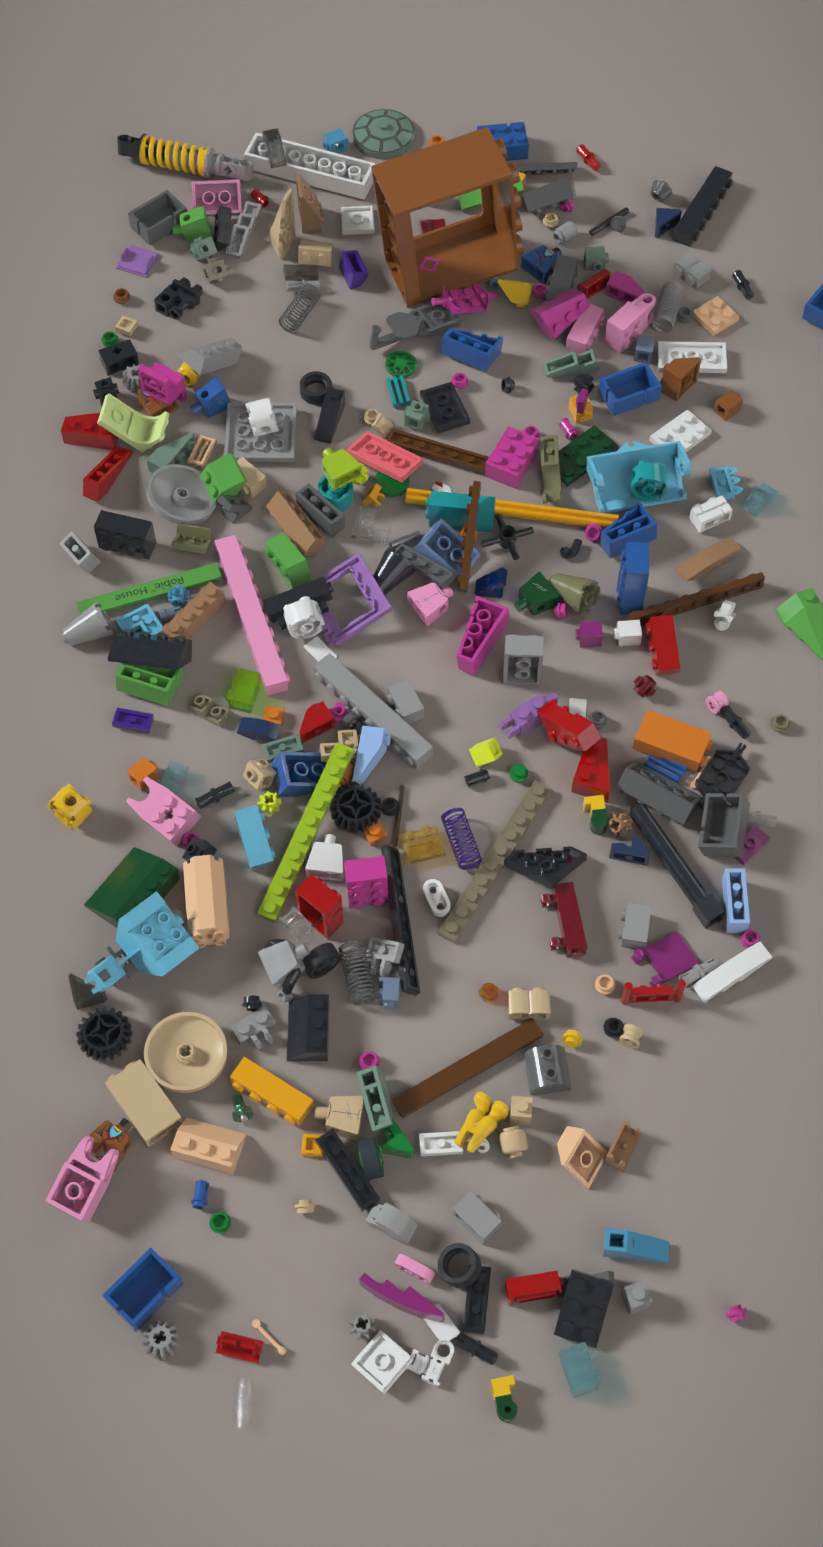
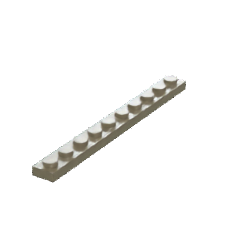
[438,780,552,944]

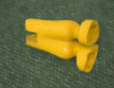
[454,1092,510,1153]

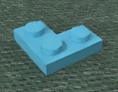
[115,604,163,635]

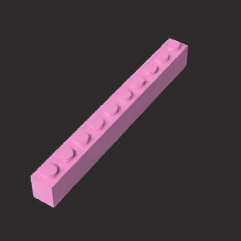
[214,535,290,696]

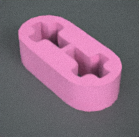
[394,1254,435,1284]

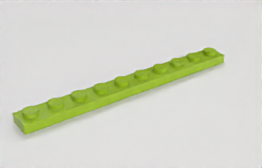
[257,742,355,922]

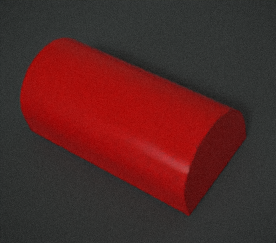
[577,269,610,299]

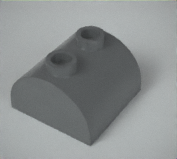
[524,1045,572,1095]

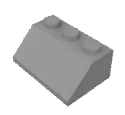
[178,337,242,376]

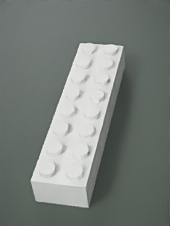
[244,133,375,200]

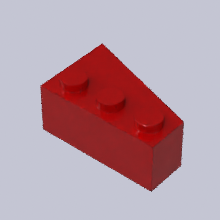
[537,699,601,752]

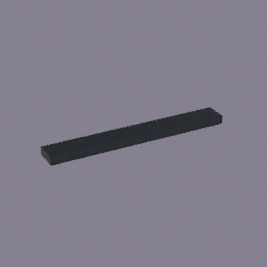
[381,844,420,996]

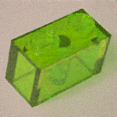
[226,668,262,713]

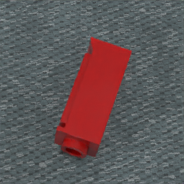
[505,1270,565,1306]

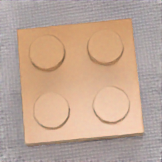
[692,296,740,336]

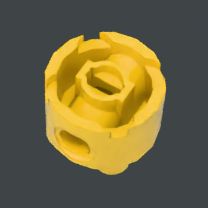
[47,784,92,830]

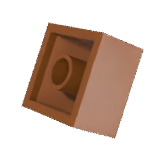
[660,357,701,402]

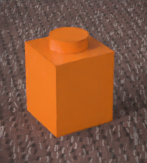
[127,757,159,791]

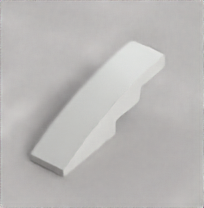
[692,941,773,1003]

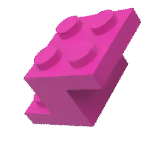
[138,362,188,406]

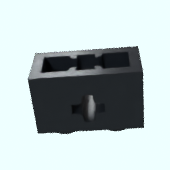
[98,339,139,375]

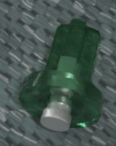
[231,1094,253,1123]

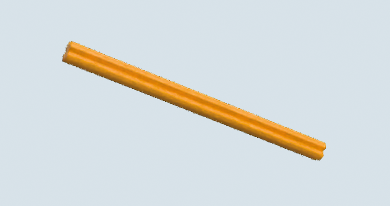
[405,488,619,529]

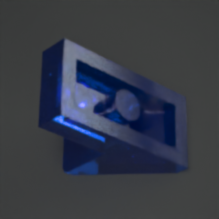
[475,567,507,598]

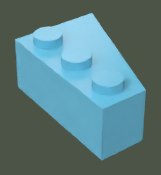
[234,805,276,870]

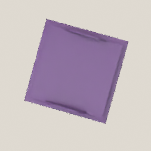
[116,245,160,278]

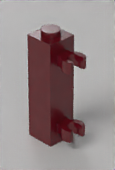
[541,882,587,958]

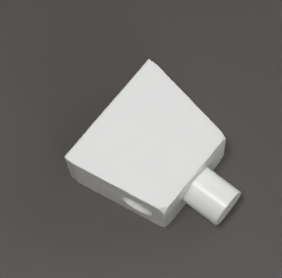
[305,834,344,881]

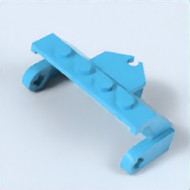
[587,441,691,513]

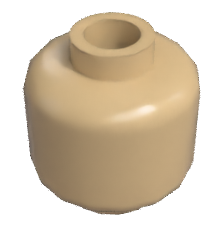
[499,1126,528,1158]

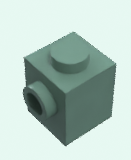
[584,246,609,271]

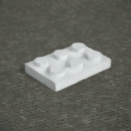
[649,409,712,452]

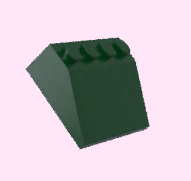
[84,847,180,928]

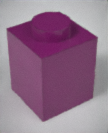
[575,621,603,647]

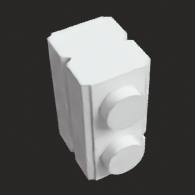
[689,496,732,533]

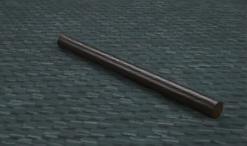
[392,785,405,847]

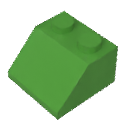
[199,453,247,503]

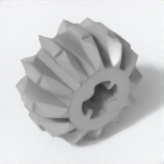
[122,364,141,393]
[142,1320,180,1359]

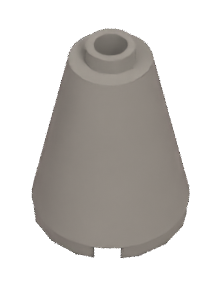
[61,602,115,646]

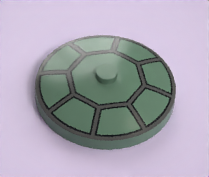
[352,109,415,159]

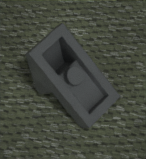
[217,495,253,523]

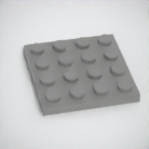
[224,403,297,462]

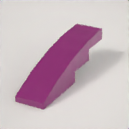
[359,1273,445,1323]

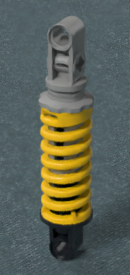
[117,133,253,181]

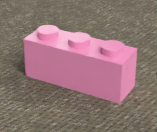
[566,304,606,354]

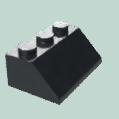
[287,994,330,1061]

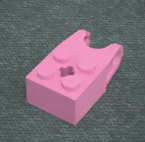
[604,293,656,354]
[126,777,202,846]
[45,1135,119,1221]

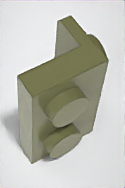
[172,523,213,555]

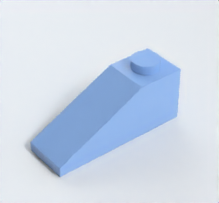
[352,726,391,786]

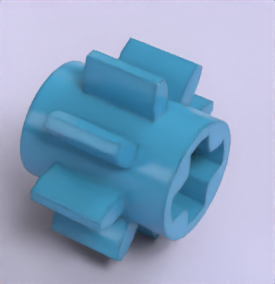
[167,585,190,607]

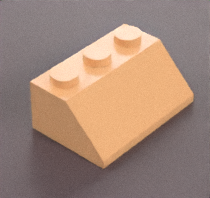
[170,1117,246,1174]

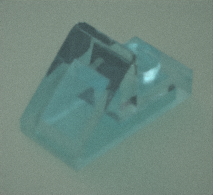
[742,483,778,517]

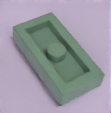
[261,734,304,763]

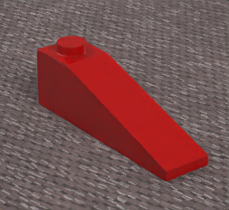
[83,445,133,502]

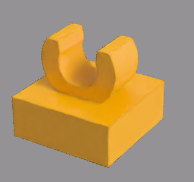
[361,483,385,507]

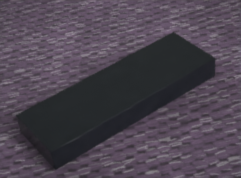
[462,1265,491,1335]

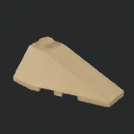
[269,189,296,260]

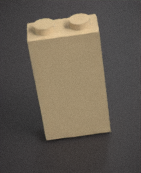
[105,1059,183,1148]

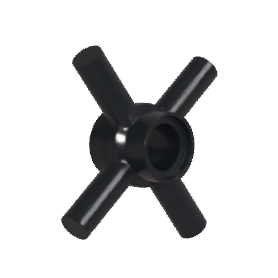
[481,514,534,560]

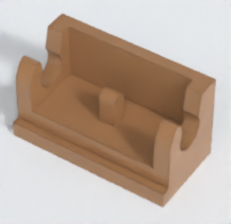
[605,1120,641,1173]

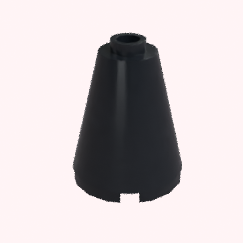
[373,547,415,595]

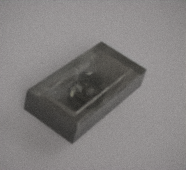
[283,265,319,281]

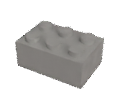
[503,634,544,685]

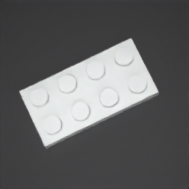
[657,341,727,373]

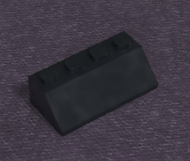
[108,629,192,670]

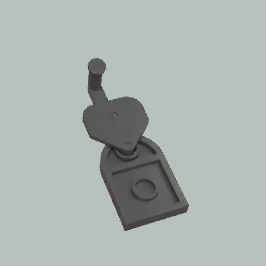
[370,303,461,350]

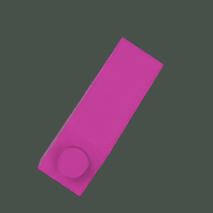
[606,270,652,312]

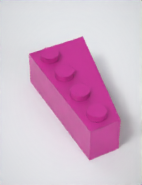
[457,596,510,675]

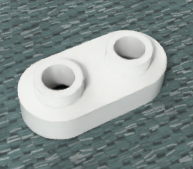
[423,879,450,917]

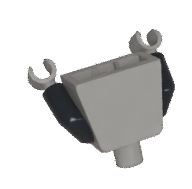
[258,939,310,1003]

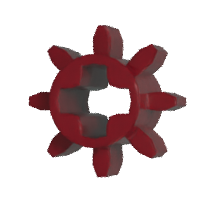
[633,675,657,698]

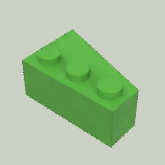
[264,533,312,589]
[115,663,183,706]

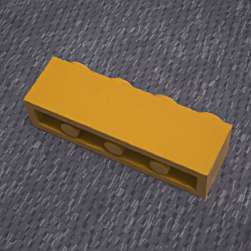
[230,1057,314,1126]

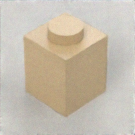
[509,1096,533,1126]

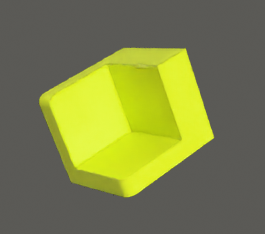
[469,737,503,767]

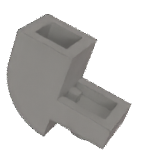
[365,1203,418,1244]

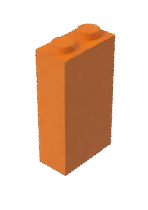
[632,710,713,773]

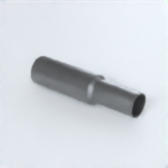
[389,531,421,549]

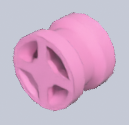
[705,691,729,714]

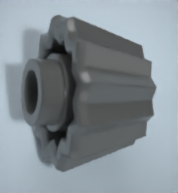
[650,180,672,202]

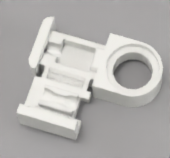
[406,1340,454,1387]

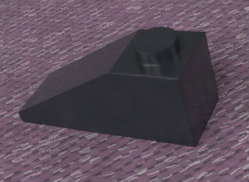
[314,387,346,444]

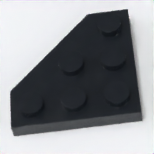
[504,846,587,889]

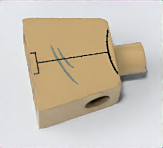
[315,1096,365,1141]

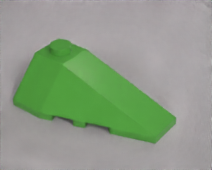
[776,588,823,661]

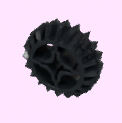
[330,784,382,834]
[76,1006,133,1062]

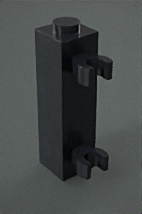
[262,576,334,630]

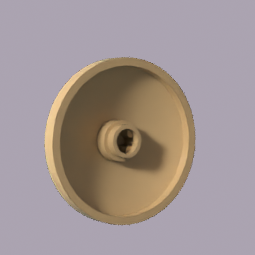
[144,1012,228,1093]

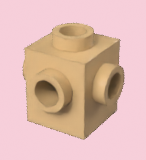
[242,758,277,790]

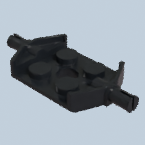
[695,743,750,810]

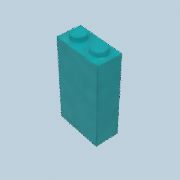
[426,491,496,533]

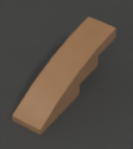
[675,537,742,582]

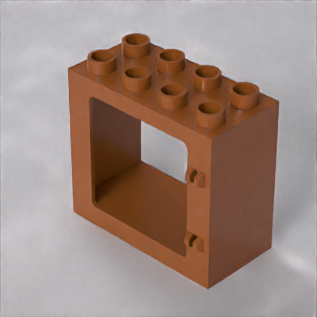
[371,127,524,308]

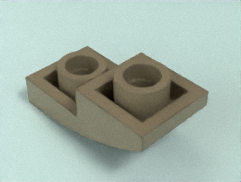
[188,693,231,727]

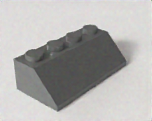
[616,761,703,825]

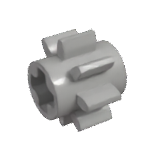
[349,1312,376,1341]

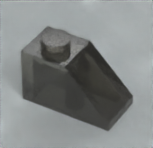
[262,128,287,168]

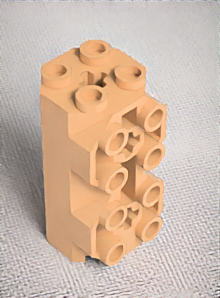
[183,855,230,948]

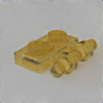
[399,826,445,865]

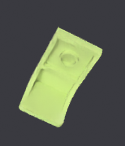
[97,393,169,452]

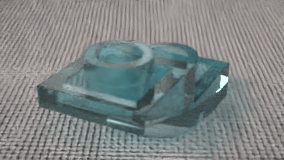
[161,760,189,796]

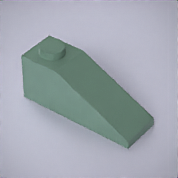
[356,1065,393,1132]

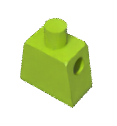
[322,448,362,491]

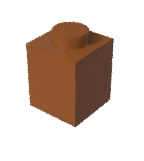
[714,390,743,421]

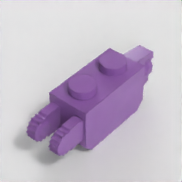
[498,692,559,739]

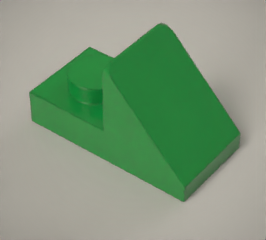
[381,1118,414,1159]

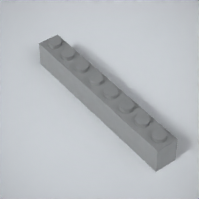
[313,653,433,770]

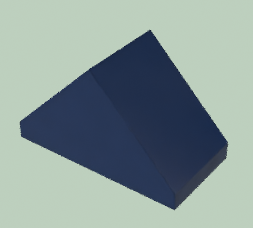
[655,208,682,238]

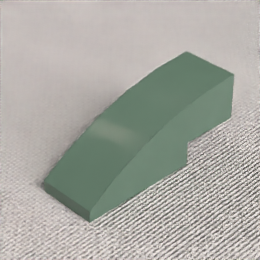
[543,349,599,378]

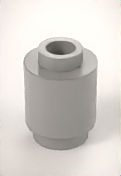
[553,221,578,244]

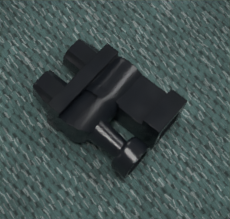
[154,277,203,320]

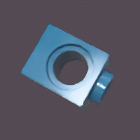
[322,128,348,154]

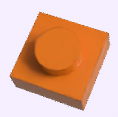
[263,705,285,728]
[361,819,388,846]

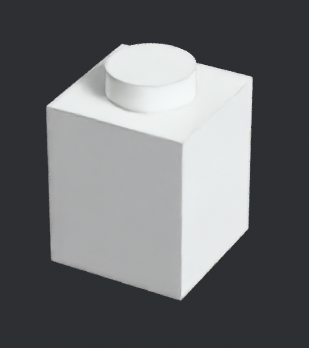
[614,620,642,647]

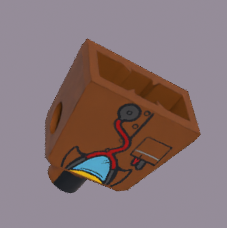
[137,386,178,417]
[90,1117,133,1172]

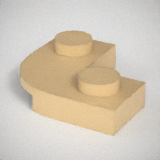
[320,730,358,762]

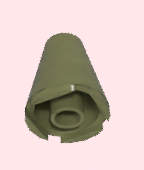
[549,573,600,615]

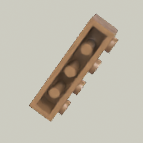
[266,491,327,557]
[161,582,226,639]

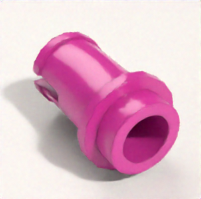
[559,418,578,440]

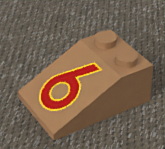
[296,173,324,233]

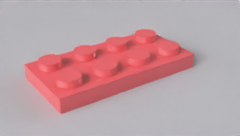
[346,431,423,483]

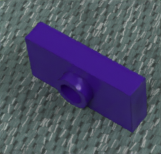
[112,708,154,734]

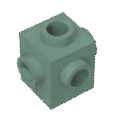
[190,236,217,262]
[404,400,431,431]

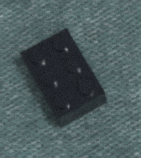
[94,510,157,560]

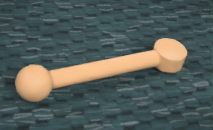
[690,756,712,789]
[252,1319,286,1355]

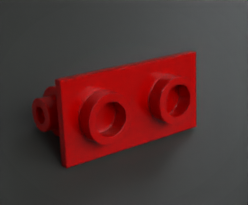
[215,1331,264,1364]

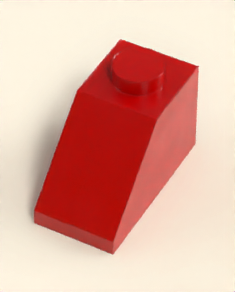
[299,701,335,744]

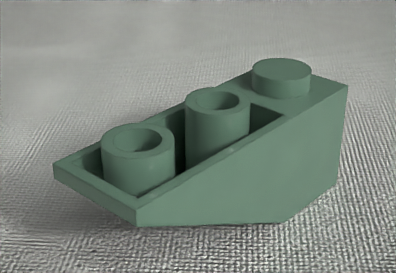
[146,433,196,473]

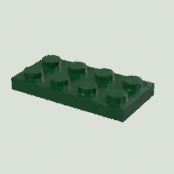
[559,425,619,487]

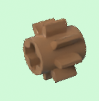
[608,812,632,836]

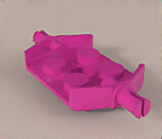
[431,282,498,314]

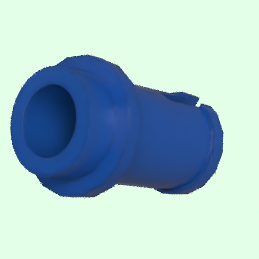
[191,1180,209,1210]

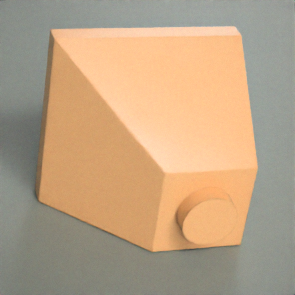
[557,1126,608,1189]

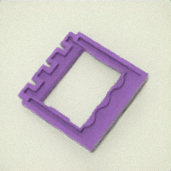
[321,552,393,646]

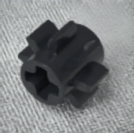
[573,373,594,394]

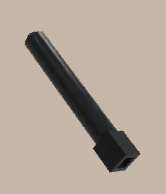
[629,803,725,929]

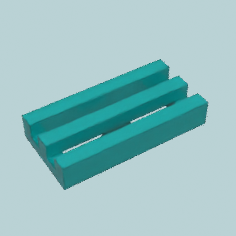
[386,375,410,408]

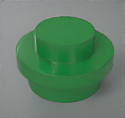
[102,331,119,347]
[509,764,529,783]
[209,1212,231,1234]

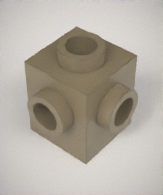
[201,257,229,282]

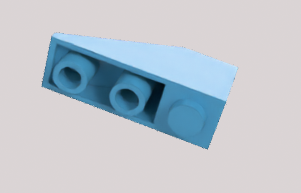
[603,1228,669,1264]

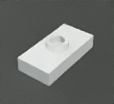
[419,1131,463,1157]

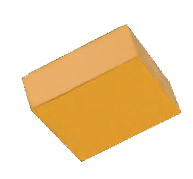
[301,1134,323,1157]

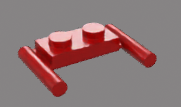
[621,980,686,1005]

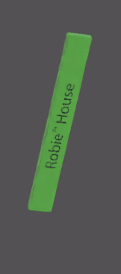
[77,563,222,615]

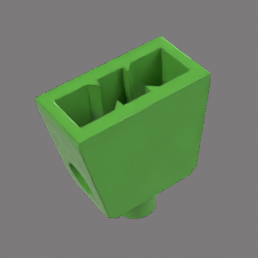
[172,206,213,242]

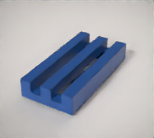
[644,755,687,783]

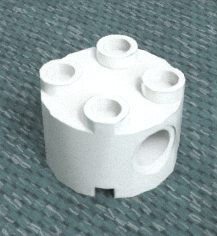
[246,397,278,437]
[283,596,325,639]

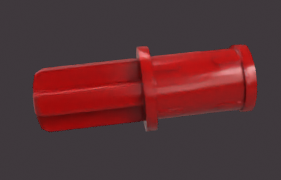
[576,144,601,171]

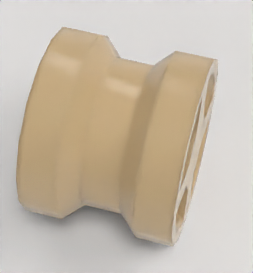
[619,1024,644,1049]

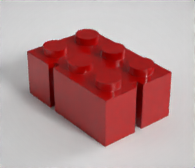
[295,874,344,939]

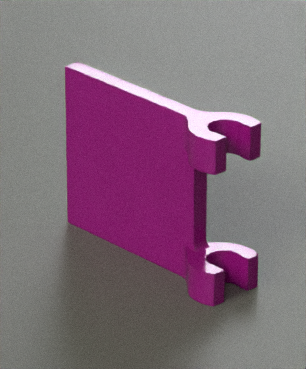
[631,932,700,987]

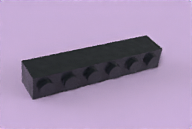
[673,166,733,247]

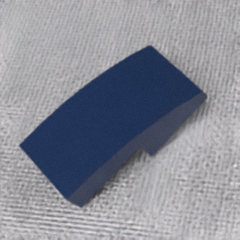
[237,717,281,742]

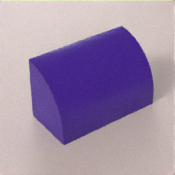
[339,250,369,290]

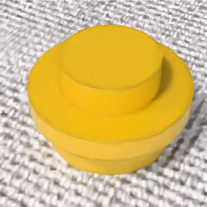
[562,1030,582,1048]

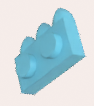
[709,466,743,500]

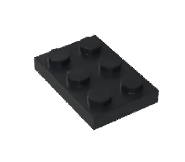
[420,382,470,433]
[554,1269,615,1348]

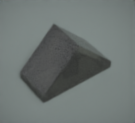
[68,973,107,1010]

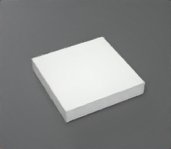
[341,206,375,235]
[351,1330,414,1394]

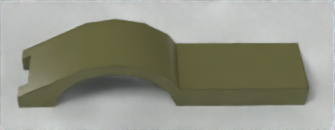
[540,435,562,504]

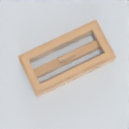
[187,435,217,469]

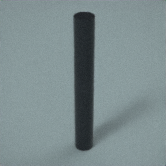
[589,207,629,236]

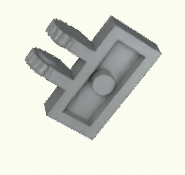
[366,937,405,977]
[230,1006,276,1050]

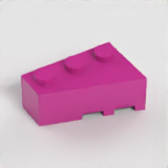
[529,289,591,339]

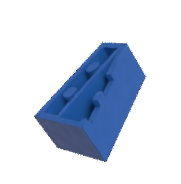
[441,328,503,371]
[601,502,657,558]

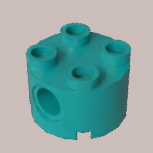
[631,460,667,501]
[318,475,354,512]

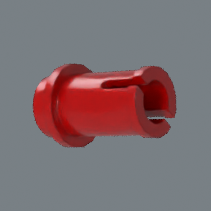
[251,189,270,208]

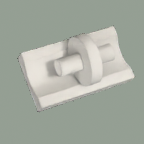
[714,600,736,631]

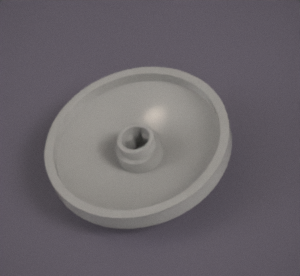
[146,464,217,525]

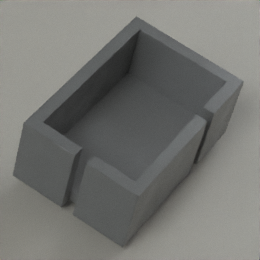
[128,190,187,245]
[698,793,750,857]

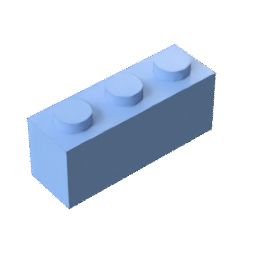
[722,869,750,933]

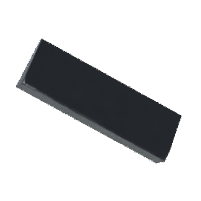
[214,205,232,252]

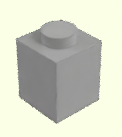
[622,1280,653,1314]

